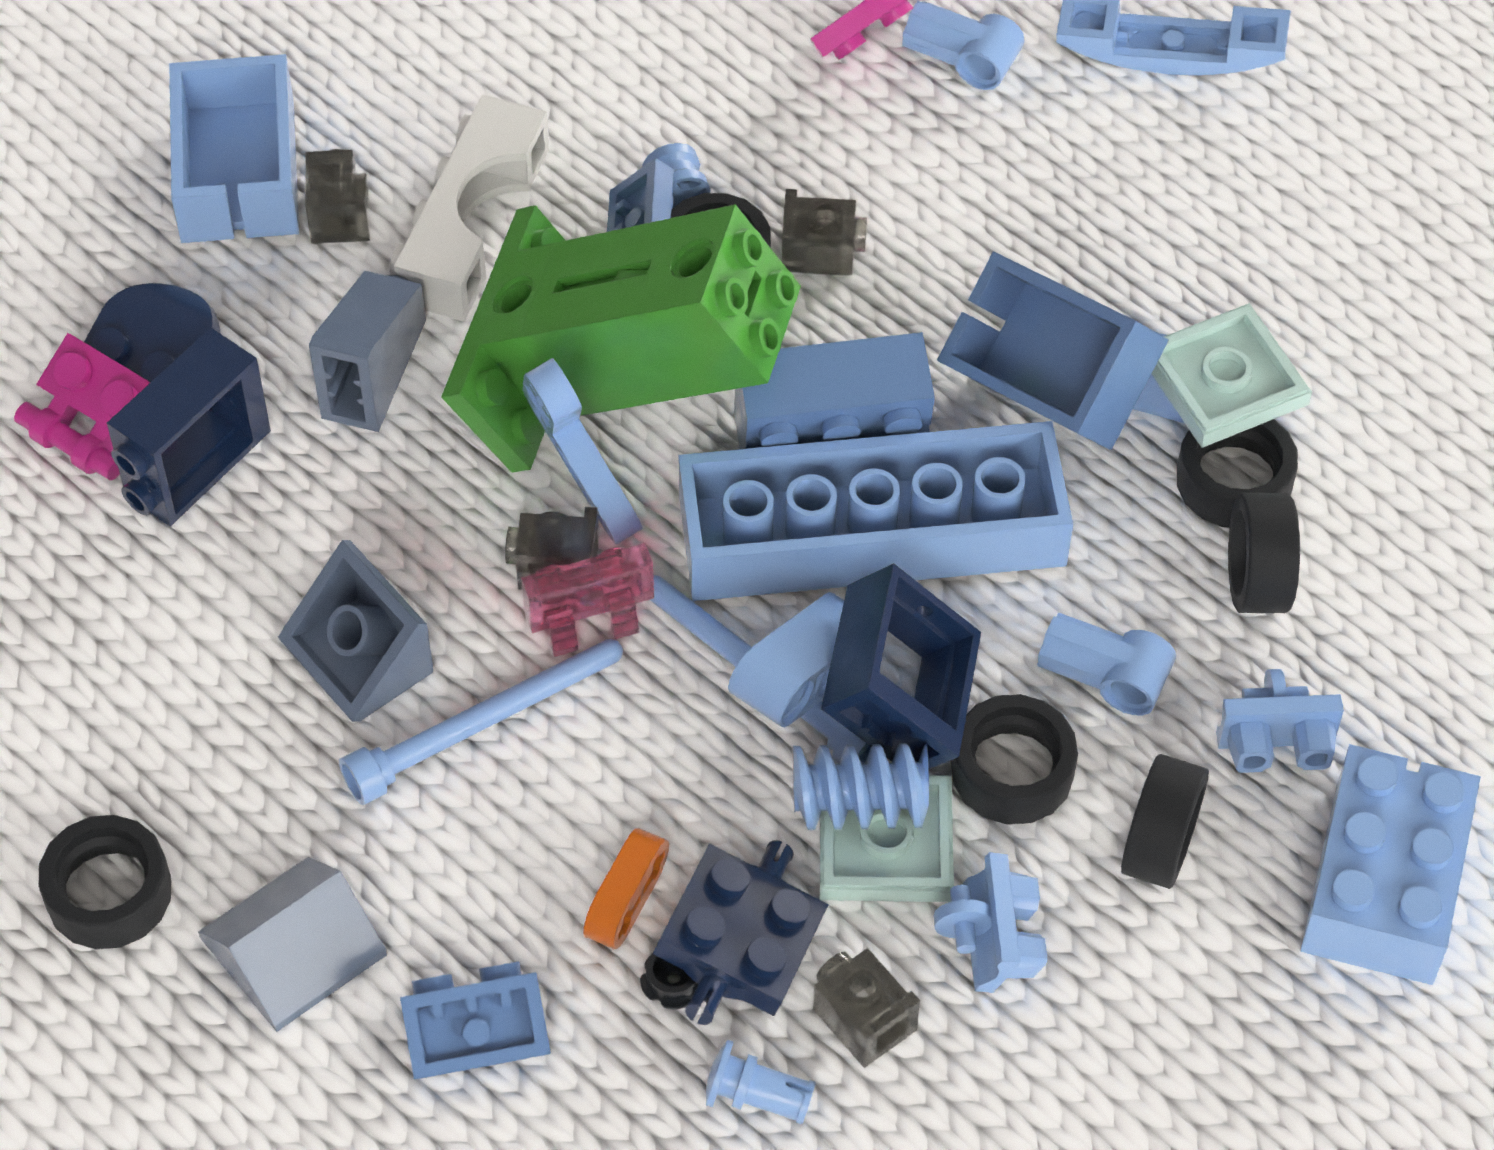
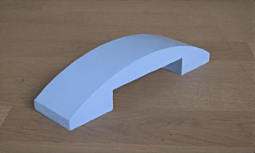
[1056,0,1291,75]

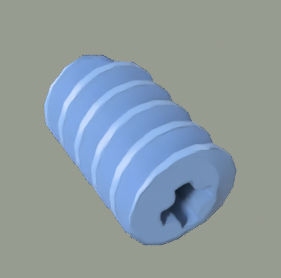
[793,743,929,830]

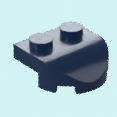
[84,283,221,382]

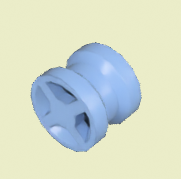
[642,143,711,209]

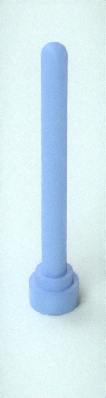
[642,575,871,764]
[339,639,623,806]

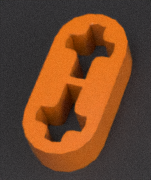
[583,828,669,950]

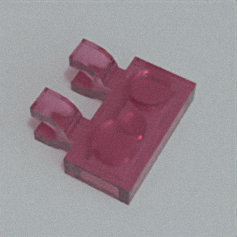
[521,543,654,657]

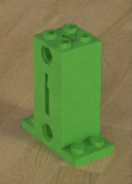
[441,204,801,473]

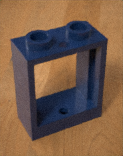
[107,327,271,527]
[821,563,981,769]

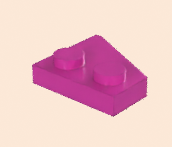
[809,0,913,61]

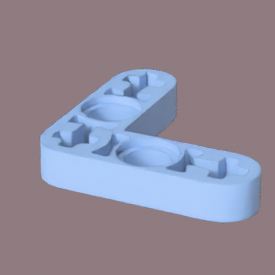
[523,358,643,545]

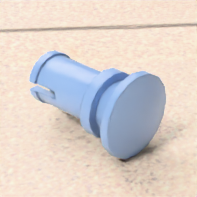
[706,1040,816,1124]

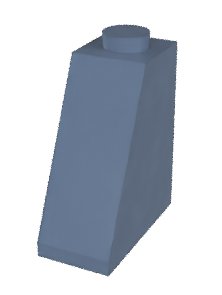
[309,271,426,432]

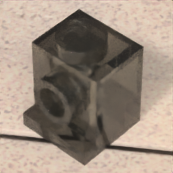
[305,149,370,244]
[782,189,867,276]
[505,507,600,595]
[813,948,920,1068]

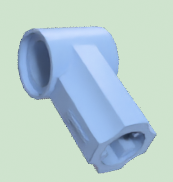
[902,1,1025,90]
[1037,612,1176,716]

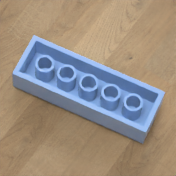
[678,421,1073,601]

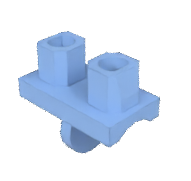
[1216,669,1344,773]
[933,852,1048,993]

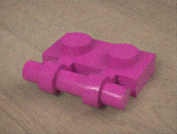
[14,333,150,481]

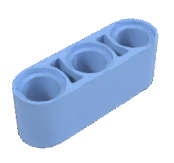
[728,592,844,727]

